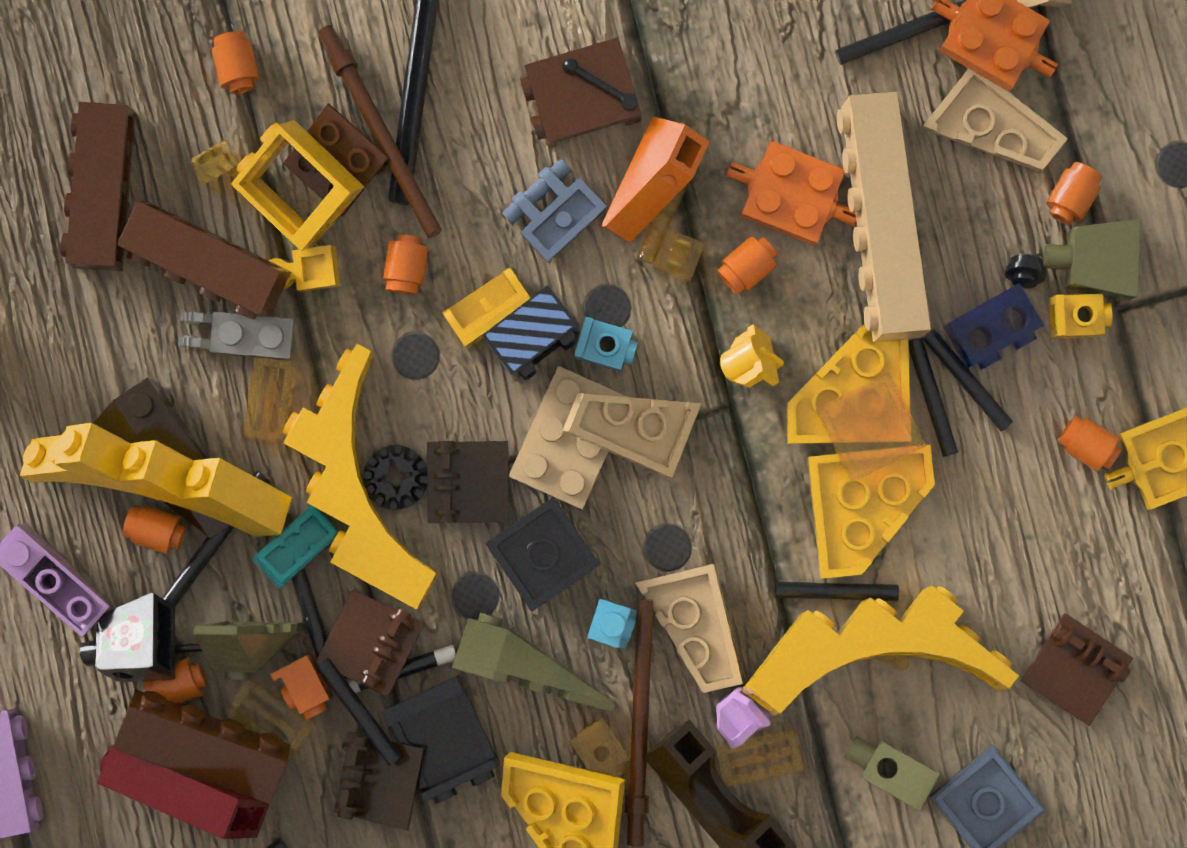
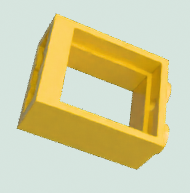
[231,120,364,251]

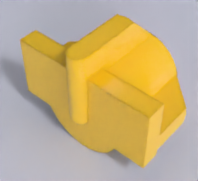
[720,324,784,388]

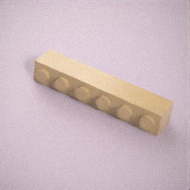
[837,92,931,342]

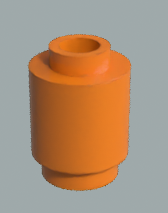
[211,31,260,94]
[1046,162,1102,225]
[383,234,428,295]
[717,236,778,295]
[1057,415,1122,472]
[122,504,187,555]
[143,658,208,704]

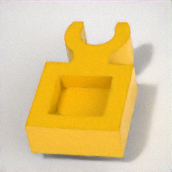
[269,245,340,292]

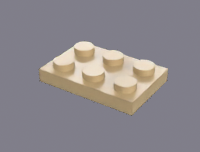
[508,366,628,510]

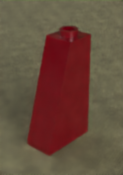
[97,745,270,839]

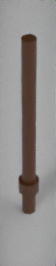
[318,25,442,238]
[624,599,653,846]

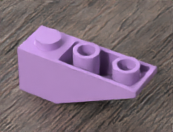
[0,523,110,637]
[0,708,43,838]

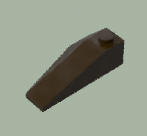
[93,377,231,539]

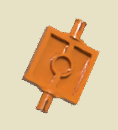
[930,0,1058,92]
[726,141,856,246]

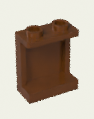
[520,37,641,148]

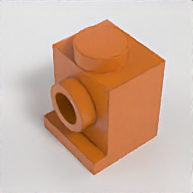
[270,654,334,720]

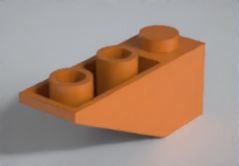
[601,116,710,243]

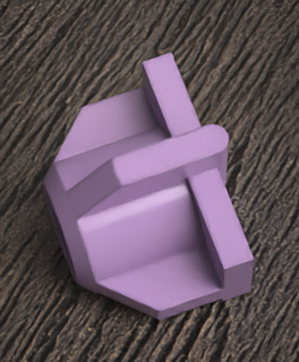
[716,686,772,749]

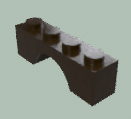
[643,719,797,848]

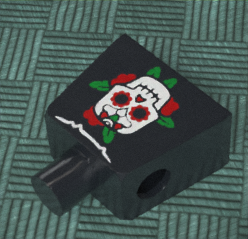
[80,593,175,682]

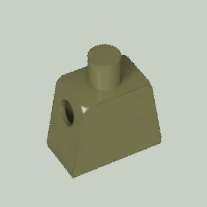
[1043,219,1141,301]
[844,736,940,811]

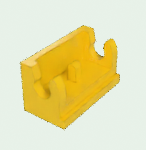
[442,267,531,350]

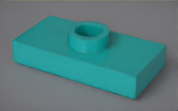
[252,505,339,590]

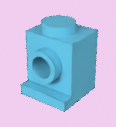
[574,317,638,372]
[587,598,637,649]

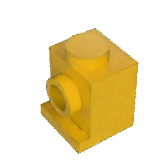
[1048,294,1112,339]

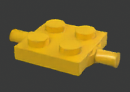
[1104,407,1187,510]

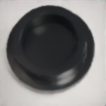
[1005,254,1046,289]

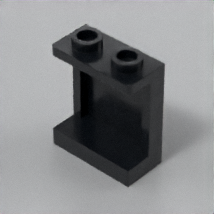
[382,675,500,804]

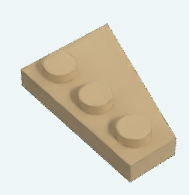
[921,69,1068,172]
[563,393,702,478]
[635,563,744,693]

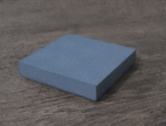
[929,745,1046,848]

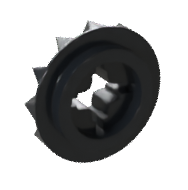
[363,445,427,510]

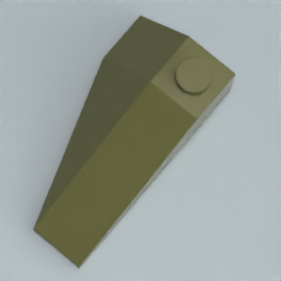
[452,612,615,712]
[194,621,302,680]

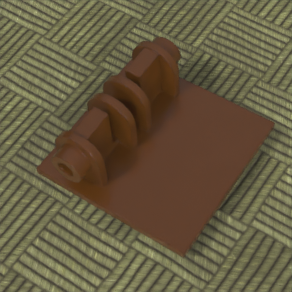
[283,104,389,217]
[316,589,425,697]
[1020,613,1133,726]

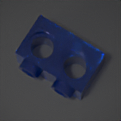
[943,283,1044,370]

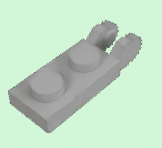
[178,312,295,360]

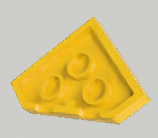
[786,323,911,444]
[807,444,935,579]
[501,752,625,848]

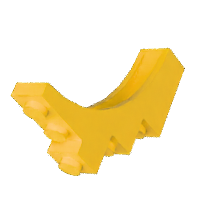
[282,344,439,610]
[20,423,292,537]
[741,585,1019,716]

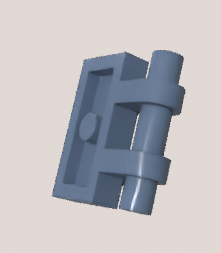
[502,159,607,263]

